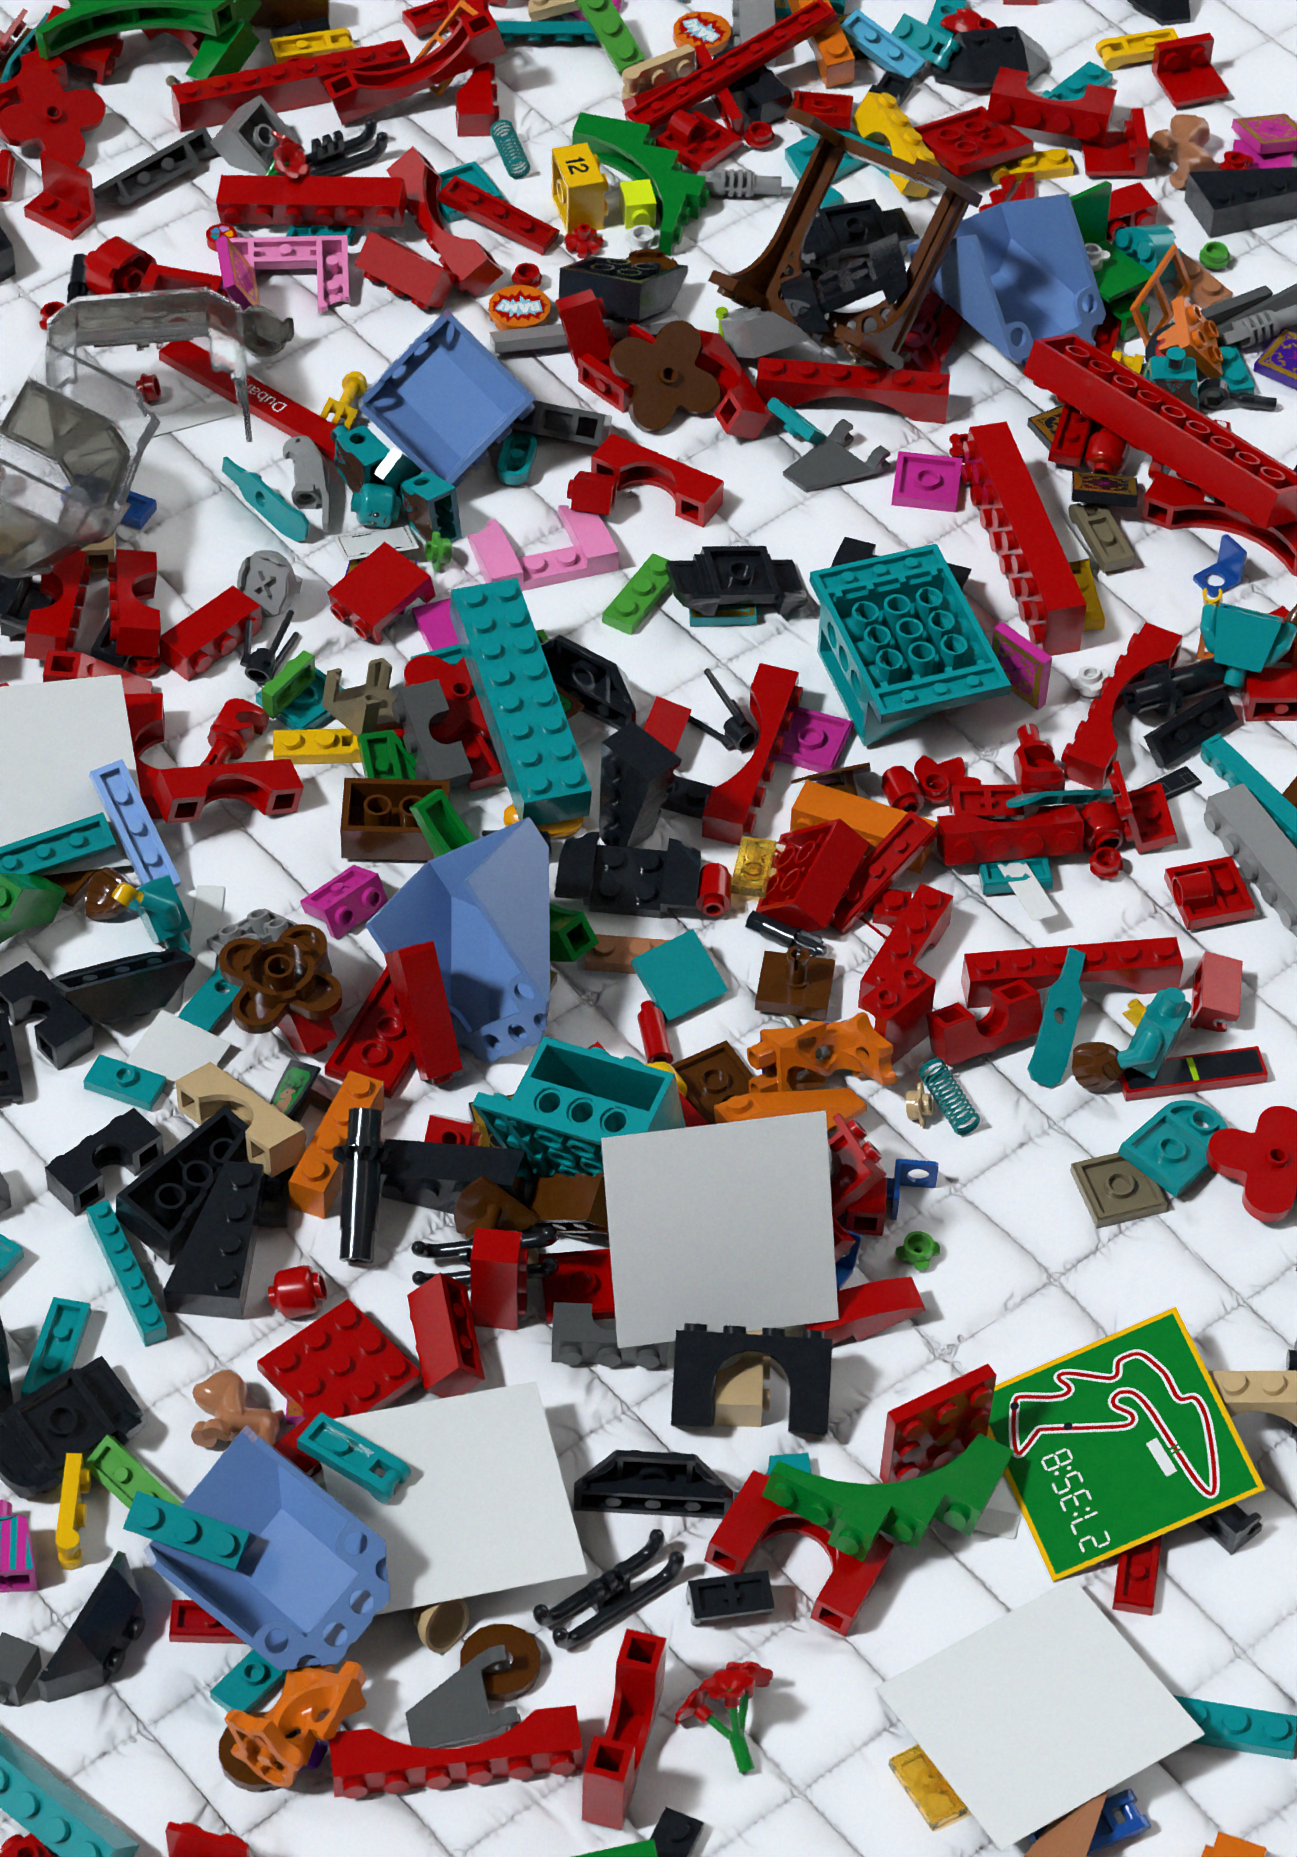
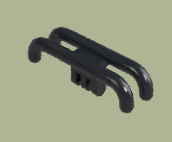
[267,118,388,176]
[411,1226,559,1286]
[533,1529,684,1649]

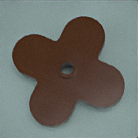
[609,320,720,432]
[218,924,343,1034]

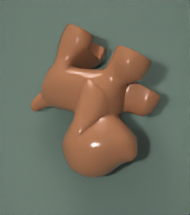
[1149,114,1220,189]
[191,1370,284,1448]

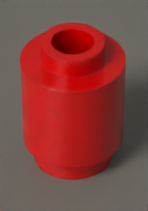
[881,766,925,814]
[696,863,732,917]

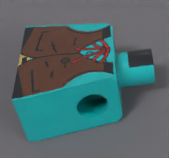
[1143,347,1199,411]
[330,425,390,493]
[398,472,462,543]

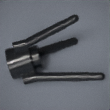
[240,610,299,684]
[688,668,759,751]

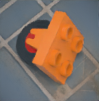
[1145,296,1223,379]

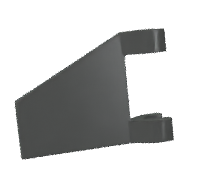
[783,419,891,493]
[405,1645,522,1749]

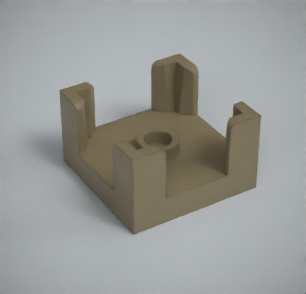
[322,658,415,737]

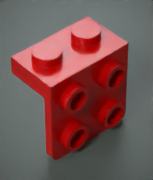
[1108,761,1178,854]

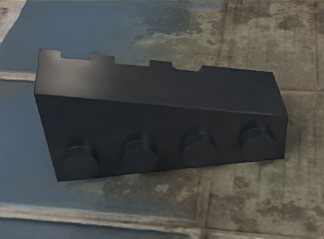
[1184,167,1297,238]
[599,721,682,848]
[116,1106,249,1265]
[380,1139,536,1233]
[163,1160,266,1320]

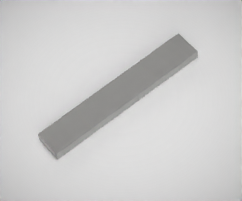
[489,311,680,354]

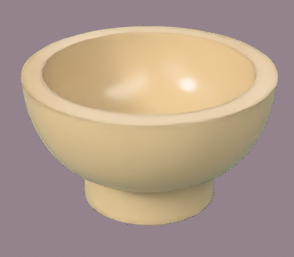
[413,1599,469,1653]

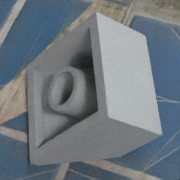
[210,95,300,175]
[720,307,811,358]

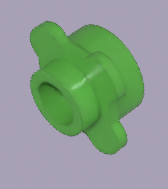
[425,531,452,571]
[896,1231,940,1271]

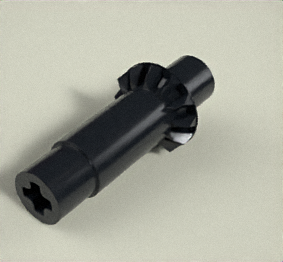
[1122,656,1228,717]
[333,1108,394,1263]

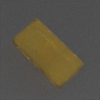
[731,836,777,898]
[888,1744,968,1831]

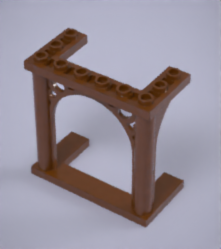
[708,106,983,369]

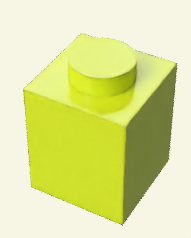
[619,179,656,230]

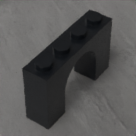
[671,1323,833,1434]

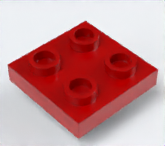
[656,109,741,173]
[1164,856,1256,930]

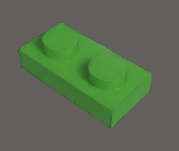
[261,650,316,720]

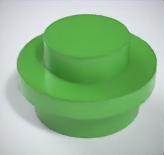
[1199,241,1230,270]

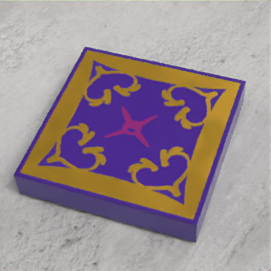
[1253,328,1297,390]

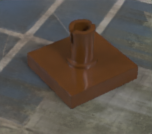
[755,946,836,1020]

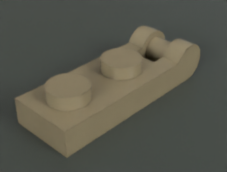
[1068,503,1135,572]

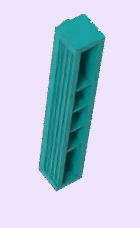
[1200,733,1297,849]
[86,1200,168,1347]

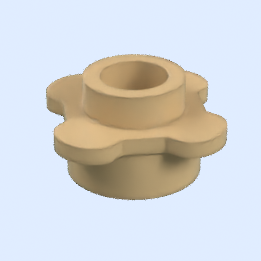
[906,1083,933,1127]

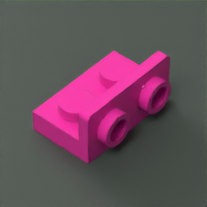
[300,865,388,939]

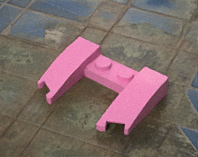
[224,235,349,313]
[468,505,619,591]

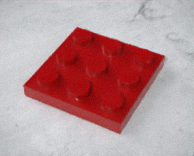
[914,106,1034,177]
[257,1299,422,1419]
[879,1363,997,1483]

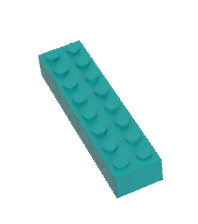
[449,578,592,826]

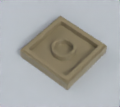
[1070,1152,1168,1229]

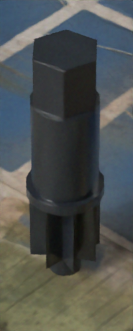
[67,253,89,311]
[745,910,827,957]

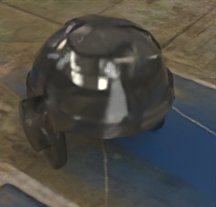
[236,305,294,358]

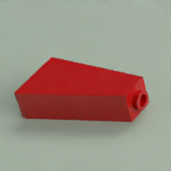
[384,941,463,1085]

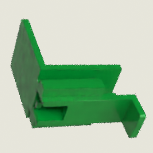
[1070,181,1153,341]

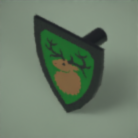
[270,1059,332,1123]

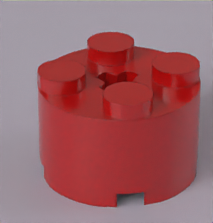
[84,236,157,311]

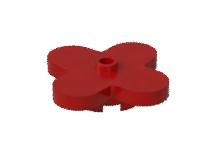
[0,66,106,166]
[404,655,491,744]
[1206,1106,1297,1222]

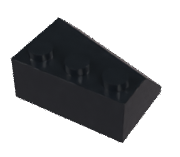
[558,256,688,323]

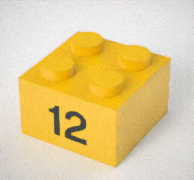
[551,143,608,234]

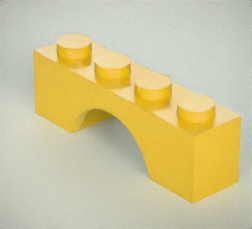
[851,92,940,199]

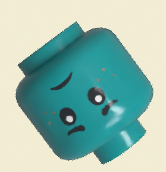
[351,483,401,528]

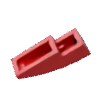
[805,1277,926,1345]

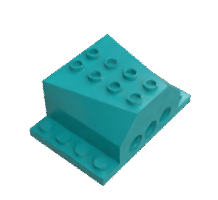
[809,543,1011,746]
[472,1036,687,1179]

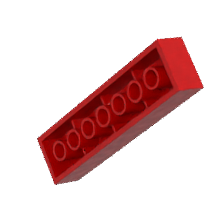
[961,421,1087,656]

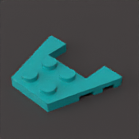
[784,128,892,208]

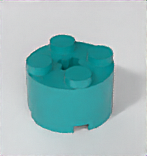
[1112,224,1182,289]

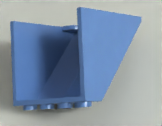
[906,193,1106,368]
[358,309,536,488]
[365,817,550,1063]
[144,1424,390,1671]

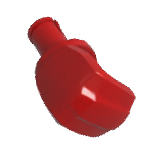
[200,698,269,766]
[1013,723,1065,794]

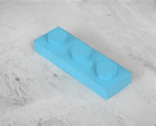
[840,9,926,79]

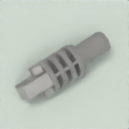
[697,168,782,198]
[1219,304,1297,349]

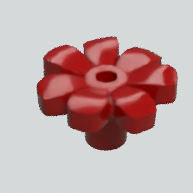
[564,223,604,258]

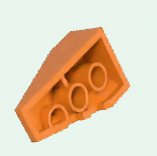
[714,1088,867,1132]

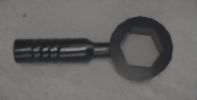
[1198,378,1277,411]

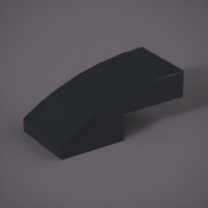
[859,70,914,107]

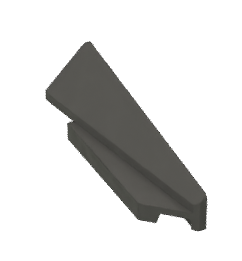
[93,126,218,207]
[1200,283,1297,347]

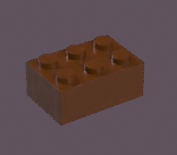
[340,778,450,861]

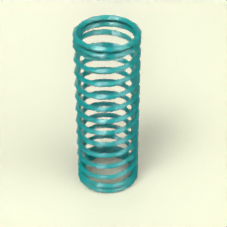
[490,119,530,179]
[919,1058,980,1135]

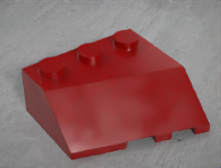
[756,818,870,932]

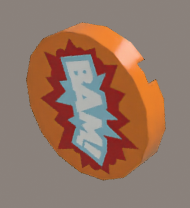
[673,11,731,55]
[489,285,551,331]

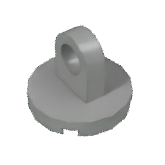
[237,550,303,618]

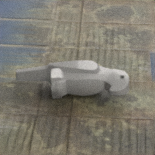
[282,436,331,532]

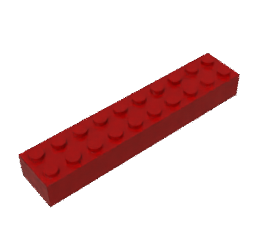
[1023,333,1297,529]

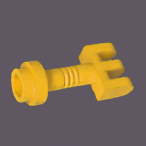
[320,371,367,430]

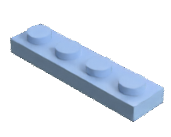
[89,759,182,888]

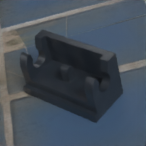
[1194,1503,1263,1555]
[685,1570,775,1625]

